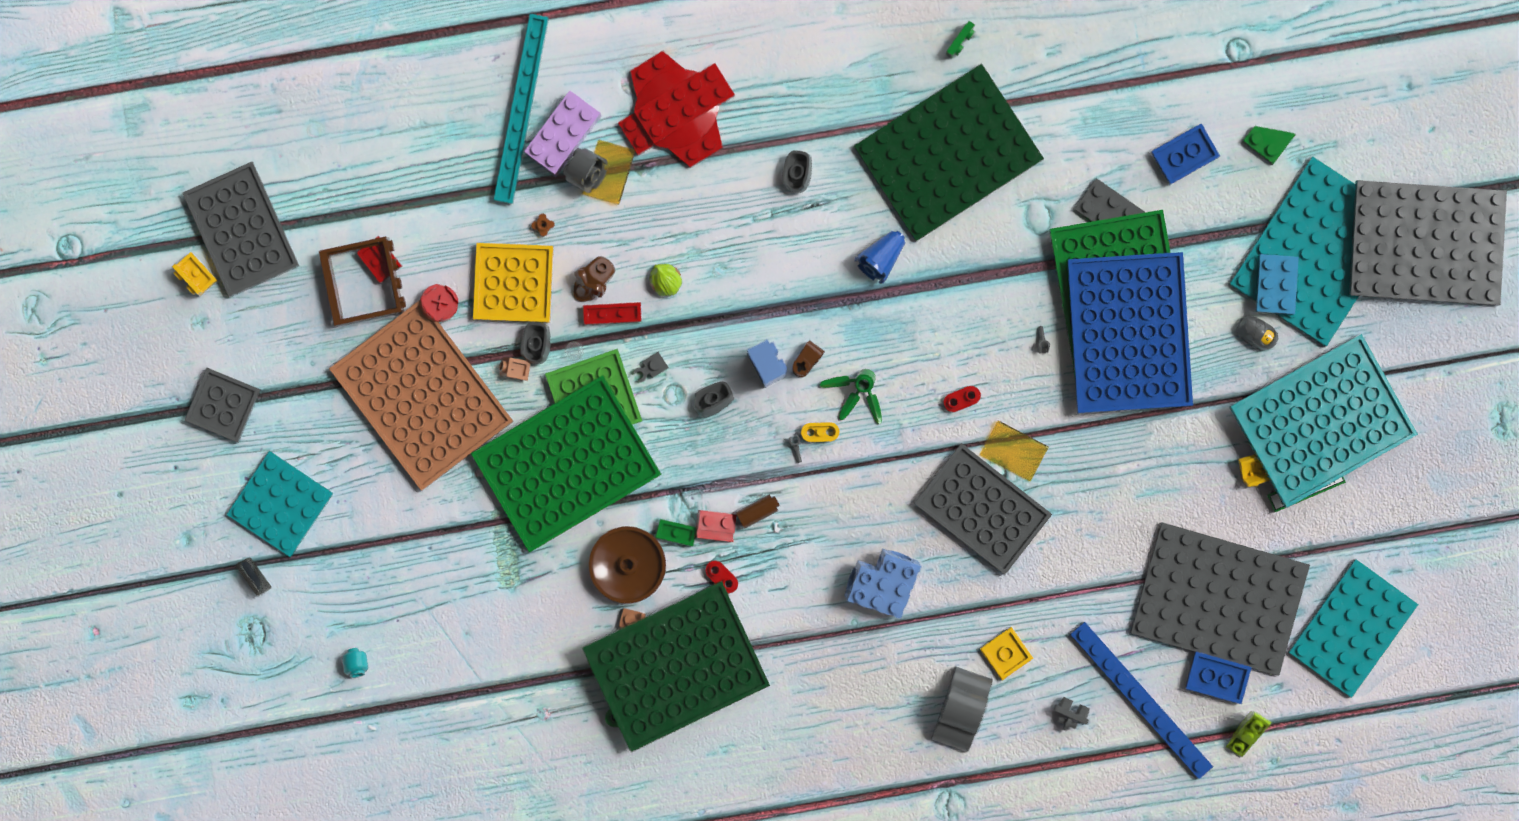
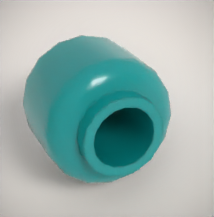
[342,648,368,678]

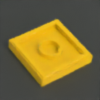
[980,627,1033,680]

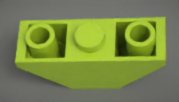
[1226,711,1271,757]

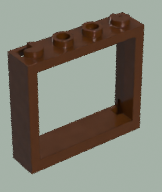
[319,236,406,327]

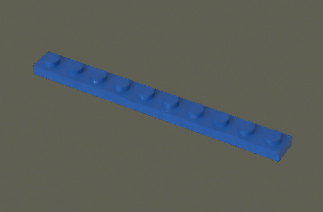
[1070,622,1213,779]

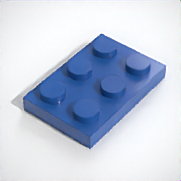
[1151,123,1220,185]
[1185,652,1252,704]

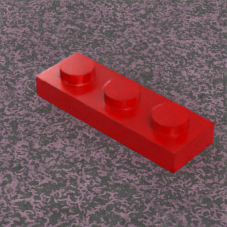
[583,302,642,325]

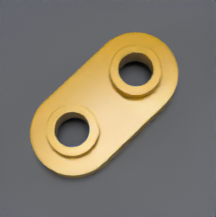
[801,422,840,442]

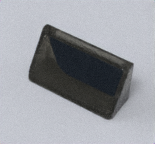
[236,557,272,596]

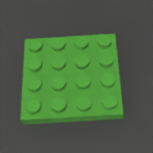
[545,349,642,425]

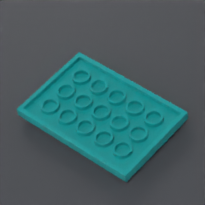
[1288,559,1419,698]

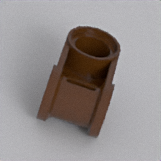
[793,340,825,378]

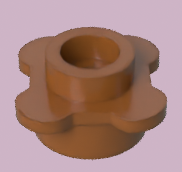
[532,213,555,236]

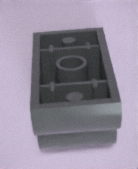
[931,666,993,752]

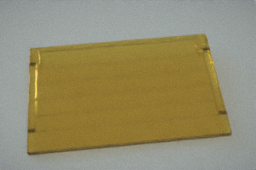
[582,139,635,205]
[980,420,1049,482]

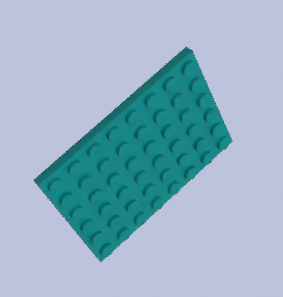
[1229,157,1359,347]
[1229,334,1418,508]

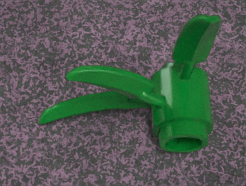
[819,369,882,424]

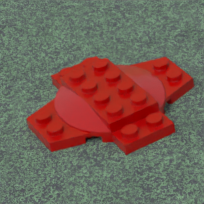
[618,51,735,168]

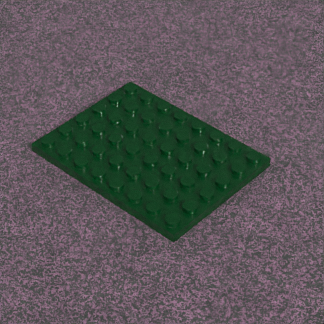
[854,63,1044,242]
[582,581,770,752]

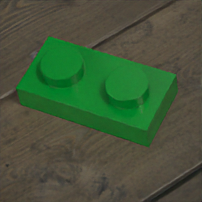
[946,21,975,59]
[656,519,697,546]

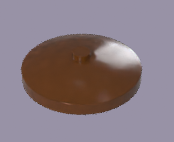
[589,526,666,604]

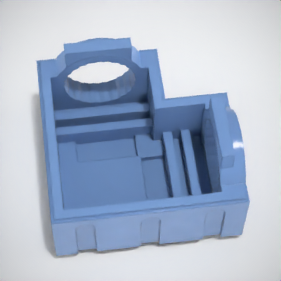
[844,548,921,619]

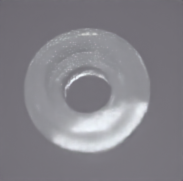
[565,341,584,361]

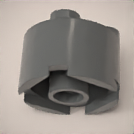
[563,148,608,193]

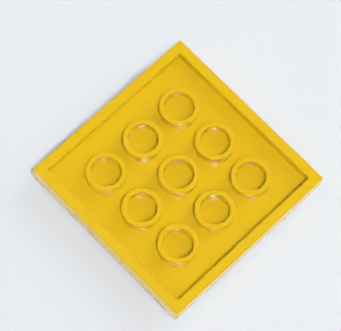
[473,243,553,323]

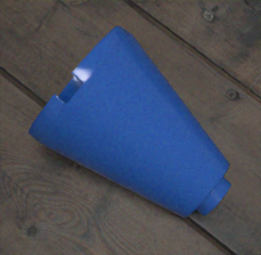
[854,231,905,284]

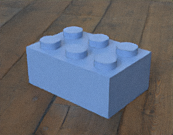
[747,339,787,388]

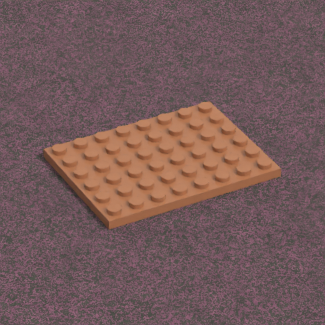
[329,300,514,491]

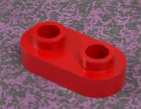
[943,386,981,412]
[706,561,738,593]

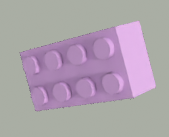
[524,91,601,177]

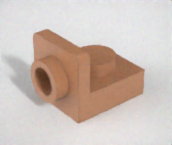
[499,357,531,381]
[619,608,646,627]

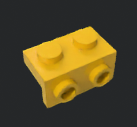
[172,252,218,296]
[1238,454,1270,487]

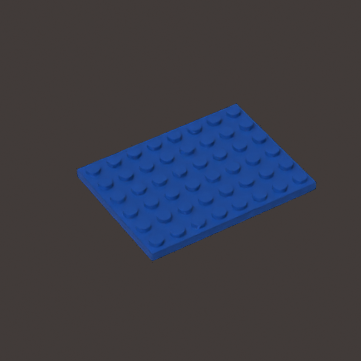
[1067,252,1193,413]

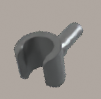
[1038,326,1050,354]
[789,435,802,463]

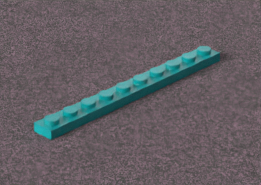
[494,14,549,204]

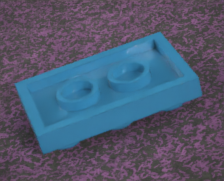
[1256,254,1299,315]

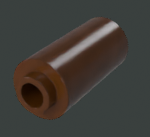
[736,494,780,529]

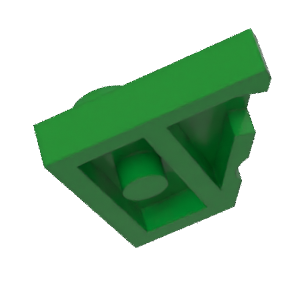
[1243,126,1296,164]

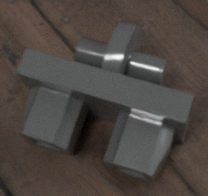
[1053,697,1090,731]

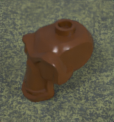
[573,256,616,302]

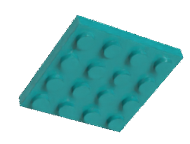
[227,451,334,557]

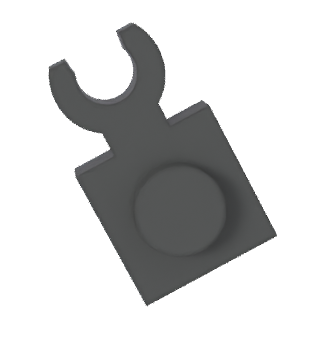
[633,352,669,383]

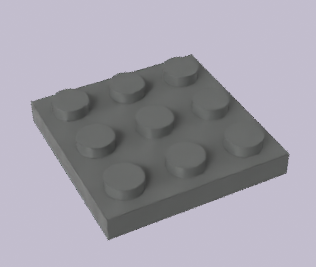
[184,368,261,443]

